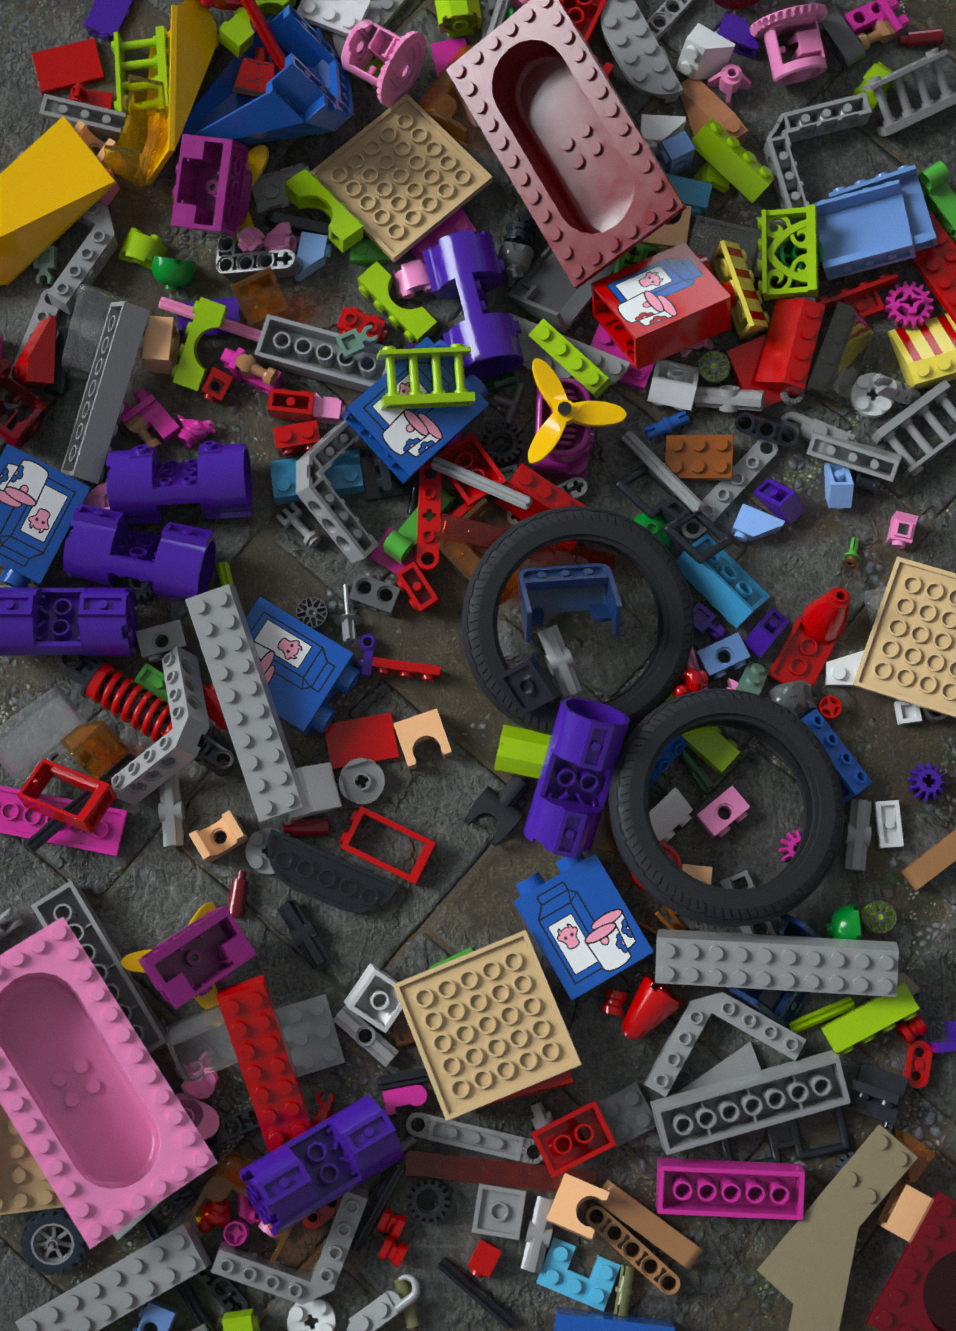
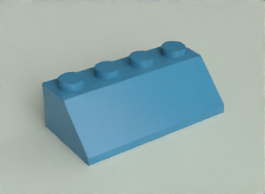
[271,449,365,505]
[676,534,771,629]

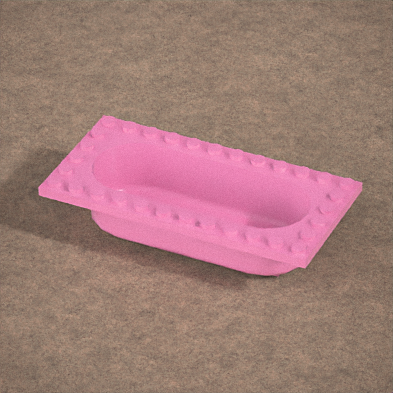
[0,917,218,1249]

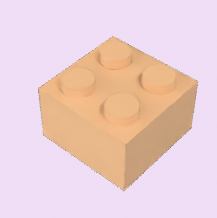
[139,316,180,374]
[876,1181,932,1242]

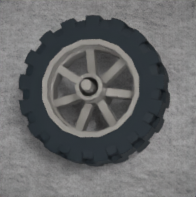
[20,1207,86,1275]

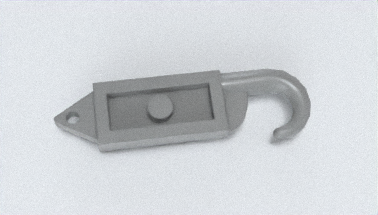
[780,411,858,443]
[347,1274,420,1331]

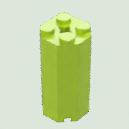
[434,0,482,38]
[494,724,551,780]

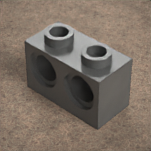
[349,572,402,617]

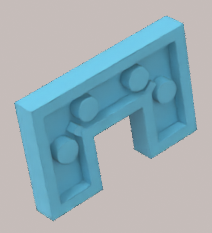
[536,1236,621,1311]

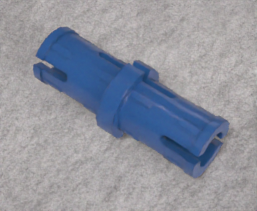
[643,410,690,441]

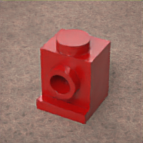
[200,367,233,403]

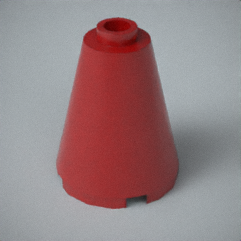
[802,587,851,642]
[621,974,684,1041]

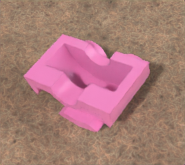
[391,260,432,299]

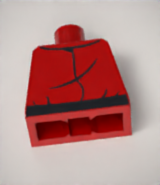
[233,47,276,99]

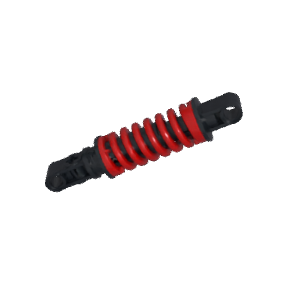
[61,655,234,776]

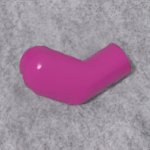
[237,1192,261,1224]

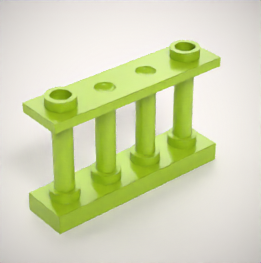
[111,26,170,117]
[377,344,475,410]

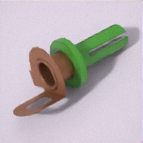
[842,537,860,578]

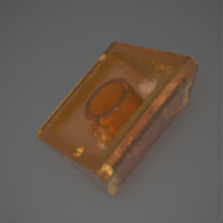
[894,1130,936,1182]

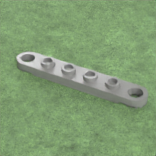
[0,288,60,411]
[681,439,778,541]
[406,1112,543,1164]

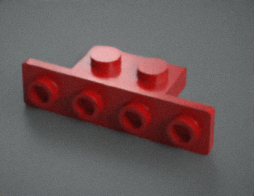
[816,273,899,326]

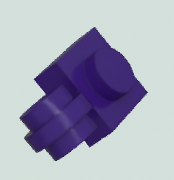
[694,602,727,642]
[358,634,377,679]

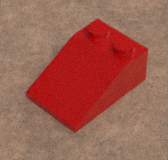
[12,316,56,389]
[434,433,508,507]
[531,1101,616,1178]

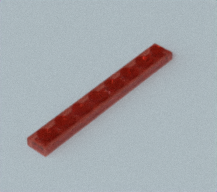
[437,513,616,572]
[405,1150,597,1191]

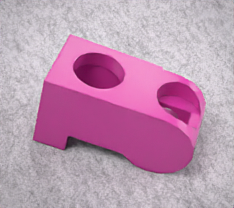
[382,1085,428,1115]

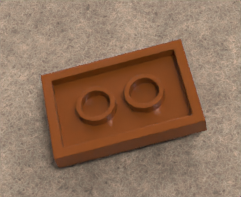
[665,435,734,481]

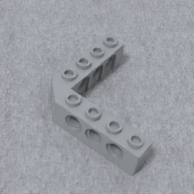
[763,92,872,226]
[47,201,118,315]
[296,419,379,563]
[111,646,209,806]
[643,992,806,1097]
[211,1187,368,1305]

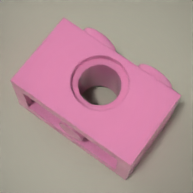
[695,785,750,838]

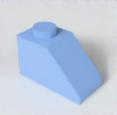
[295,232,332,281]
[824,462,854,510]
[730,504,785,542]

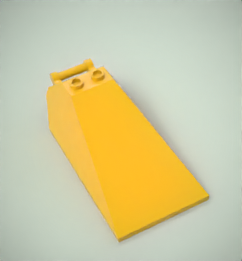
[145,0,219,186]
[0,116,117,286]

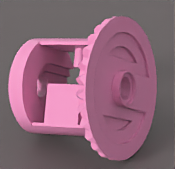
[750,3,828,85]
[341,19,426,107]

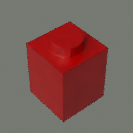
[467,1238,502,1279]

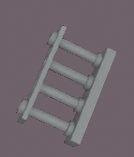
[862,48,956,136]
[871,379,956,478]

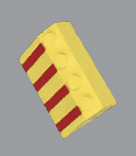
[711,240,770,340]
[888,313,956,390]

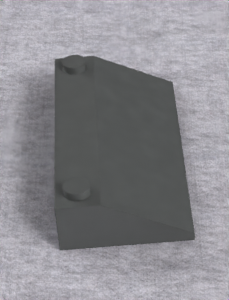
[507,245,633,333]

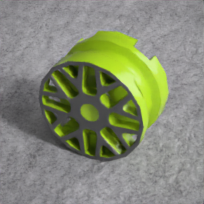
[698,351,731,383]
[861,901,897,934]

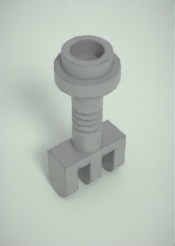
[275,502,321,548]

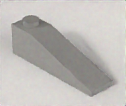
[39,94,132,145]
[806,432,902,482]

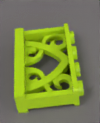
[758,204,819,301]

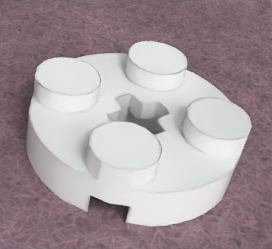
[849,373,894,418]
[287,1297,336,1331]

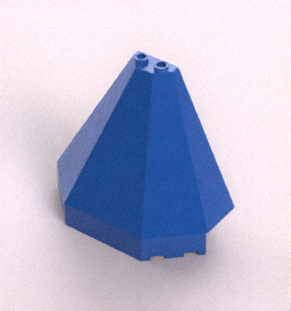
[177,5,354,150]

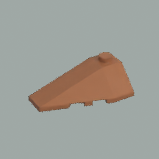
[679,78,748,161]

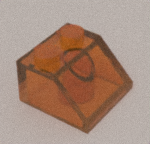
[230,267,289,326]
[60,720,131,780]

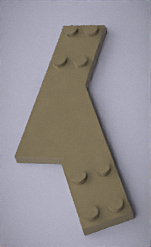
[757,1123,919,1331]

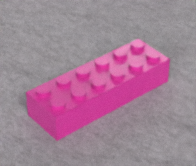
[656,1158,805,1220]

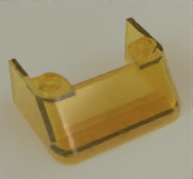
[104,74,167,189]

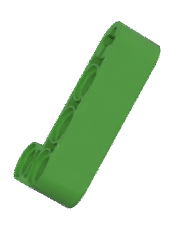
[918,161,956,244]
[383,488,455,565]

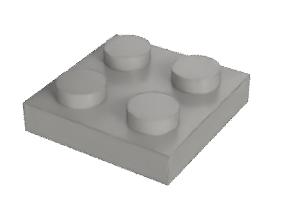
[472,1183,526,1240]

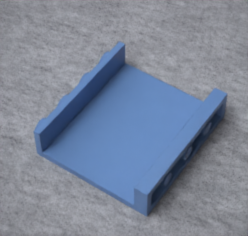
[828,165,938,252]
[811,180,916,280]

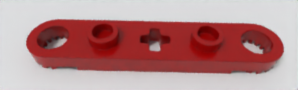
[416,462,443,572]

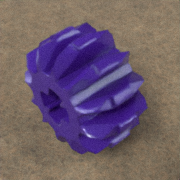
[907,762,947,802]

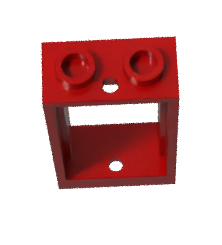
[17,759,117,833]
[339,806,437,886]

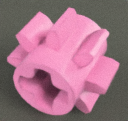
[237,227,265,253]

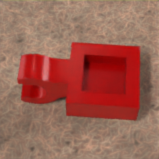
[313,1092,335,1126]

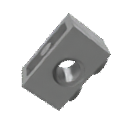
[135,620,190,663]

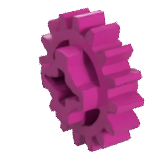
[884,281,934,329]

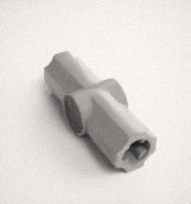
[694,385,765,412]
[537,625,582,697]
[158,776,185,847]
[844,799,872,871]
[333,1005,399,1067]
[520,1195,554,1273]

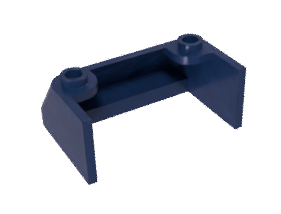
[518,563,622,642]
[728,914,821,1027]

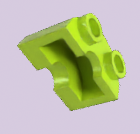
[853,61,902,110]
[118,228,168,270]

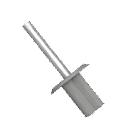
[334,584,362,644]

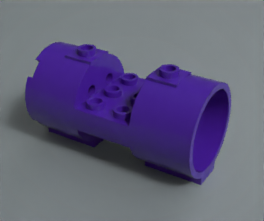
[422,230,524,381]
[106,441,253,524]
[63,504,216,600]
[0,587,139,656]
[523,697,630,858]
[239,1096,403,1236]

